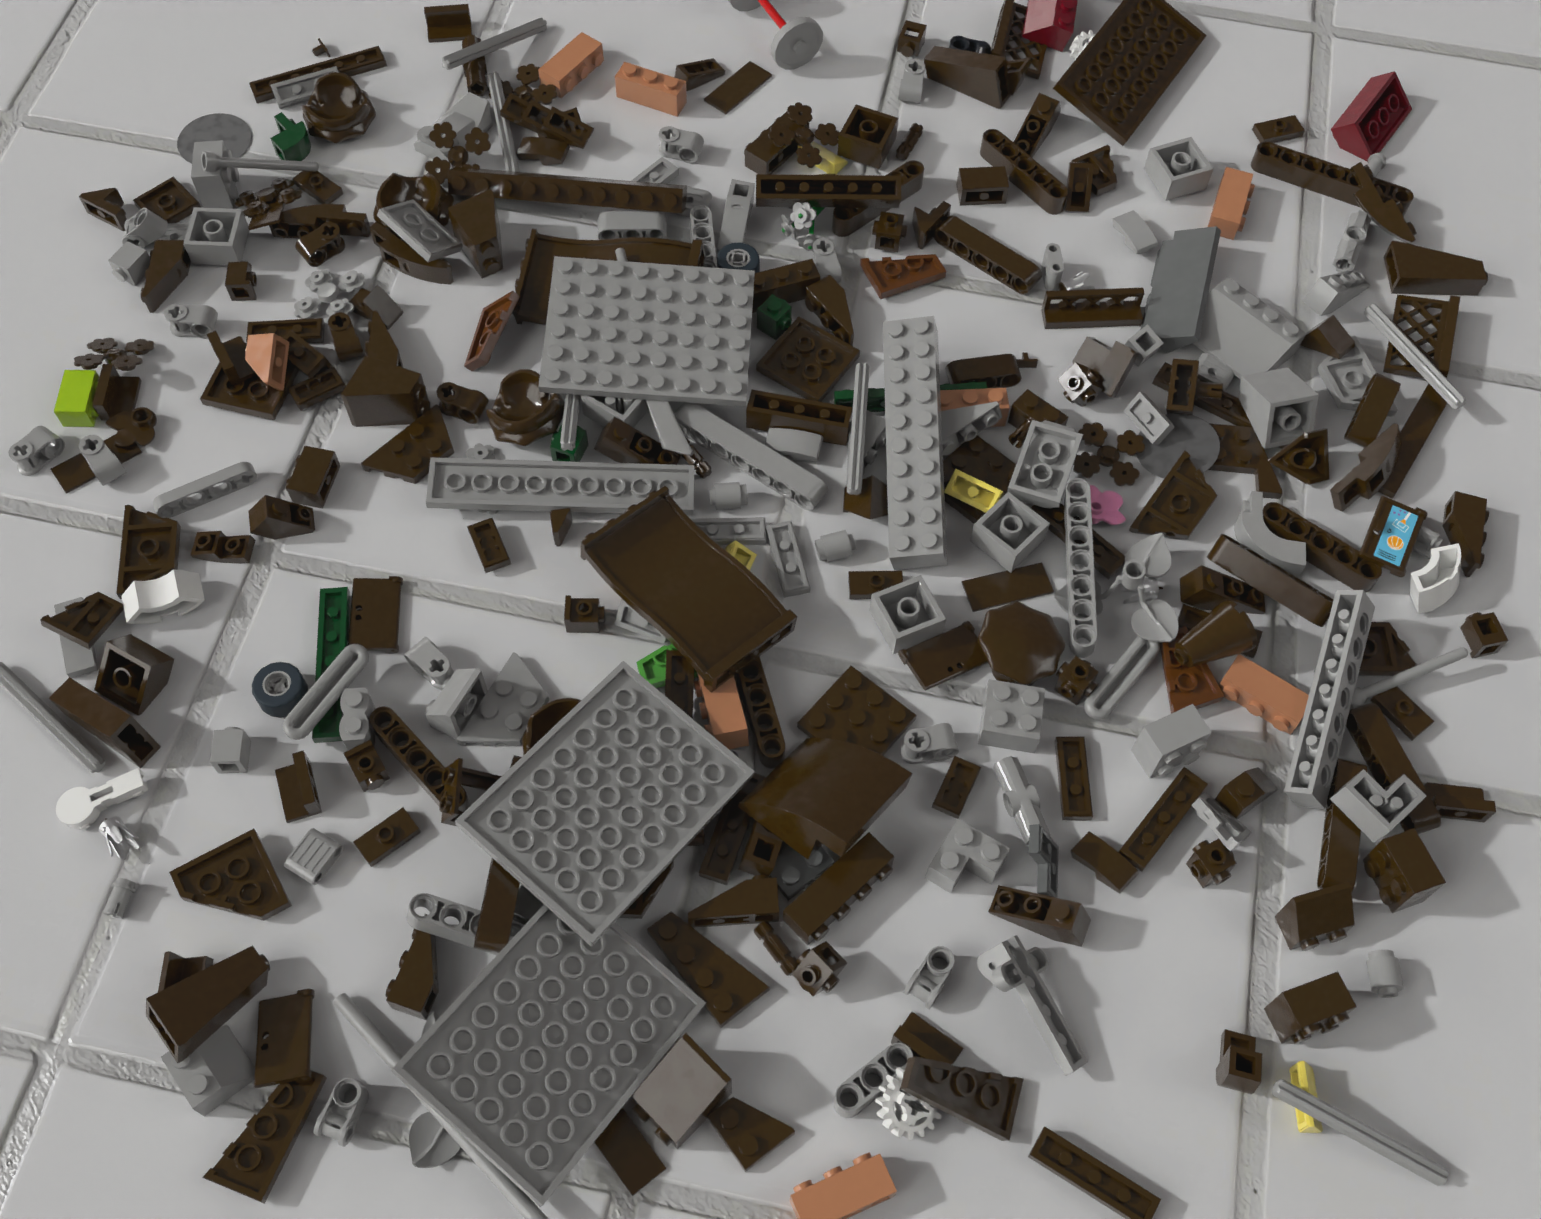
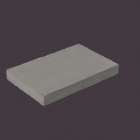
[377,200,463,262]

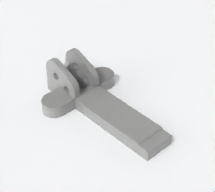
[977,935,1088,1076]

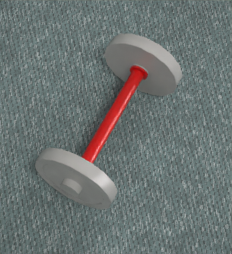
[728,0,823,70]

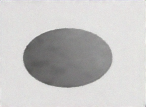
[177,113,252,164]
[1136,413,1220,479]

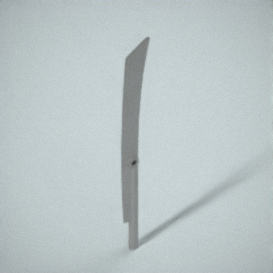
[615,248,694,456]

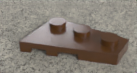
[860,254,946,300]
[464,291,520,371]
[1159,626,1224,714]

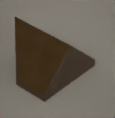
[1267,428,1330,485]
[843,475,888,520]

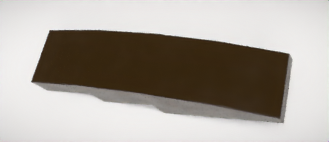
[500,93,594,149]

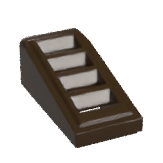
[674,58,725,91]

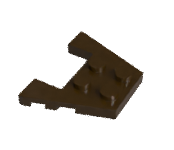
[1202,423,1283,499]

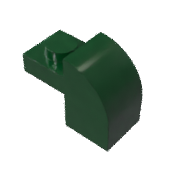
[270,112,311,161]

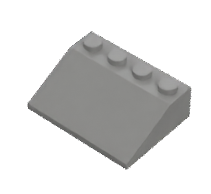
[1192,277,1307,379]

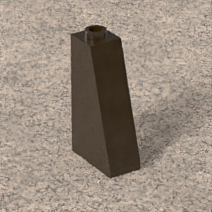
[924,46,1011,109]
[1383,241,1488,296]
[48,677,161,768]
[146,945,270,1063]

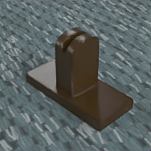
[312,38,331,57]
[1016,352,1038,368]

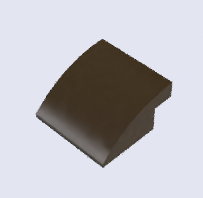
[738,738,913,859]

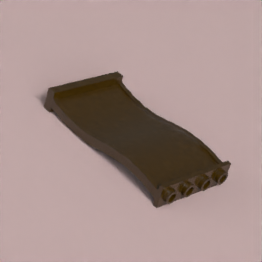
[512,229,706,325]
[581,486,798,693]

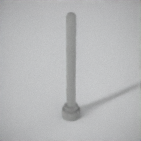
[201,151,319,172]
[1350,647,1468,709]

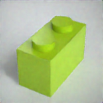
[54,370,99,427]

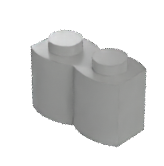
[339,687,375,750]

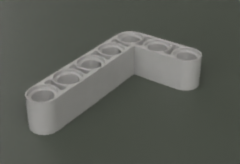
[407,893,524,955]

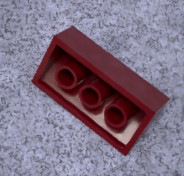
[1022,0,1078,52]
[1331,71,1412,162]

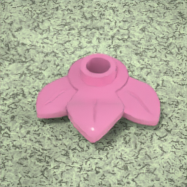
[1081,485,1126,525]

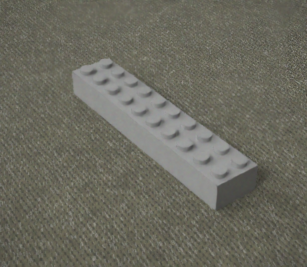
[883,316,947,570]

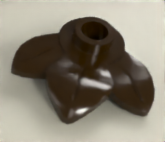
[105,407,157,448]

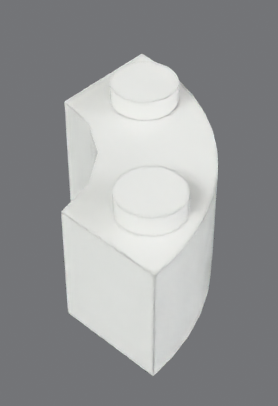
[1410,543,1461,614]
[121,569,205,624]

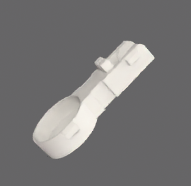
[56,768,148,830]

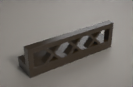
[1041,288,1144,329]

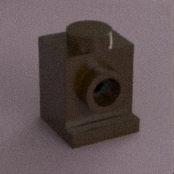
[897,20,927,57]
[225,261,257,301]
[564,595,605,633]
[1460,612,1509,658]
[343,740,390,792]

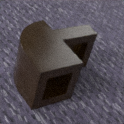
[1216,1029,1262,1094]

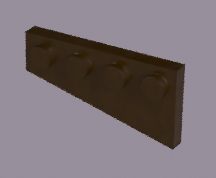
[900,1057,1024,1141]

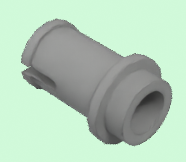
[1367,153,1386,178]
[103,878,136,919]

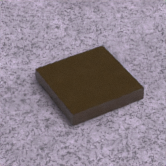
[133,176,201,224]

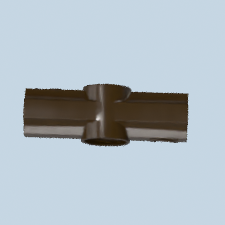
[462,35,488,97]

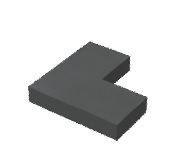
[1028,824,1059,898]

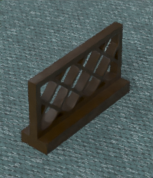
[990,0,1047,79]
[1383,294,1460,378]

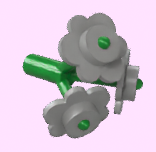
[780,202,825,251]

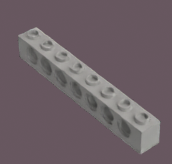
[1284,590,1375,809]

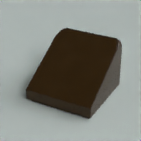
[550,508,573,547]

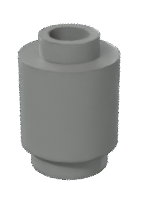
[709,482,748,510]
[815,530,856,562]
[1366,950,1404,998]

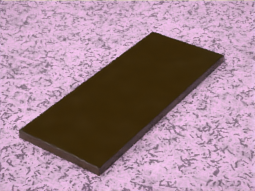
[704,61,772,114]
[248,193,285,231]
[50,434,142,493]
[961,562,1054,612]
[594,1108,666,1196]

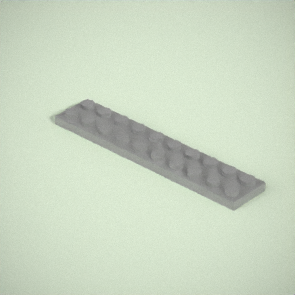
[426,457,694,515]

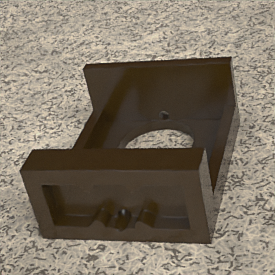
[439,758,501,826]

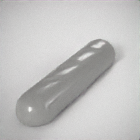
[1084,636,1160,720]
[283,644,369,740]

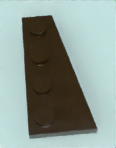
[647,911,770,1028]
[202,1070,327,1204]

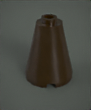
[1174,600,1257,667]

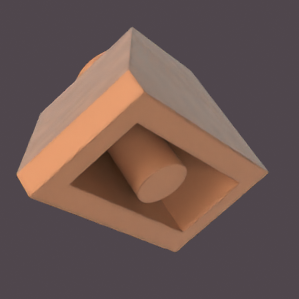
[245,333,289,391]

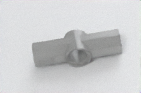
[1332,210,1371,273]
[993,756,1051,845]

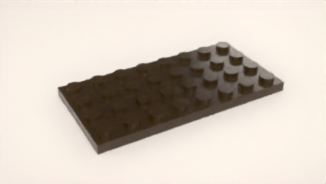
[1053,0,1207,146]

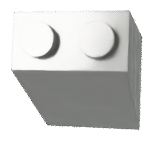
[1239,367,1319,449]

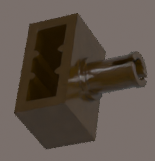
[1166,359,1223,415]
[1008,389,1069,448]

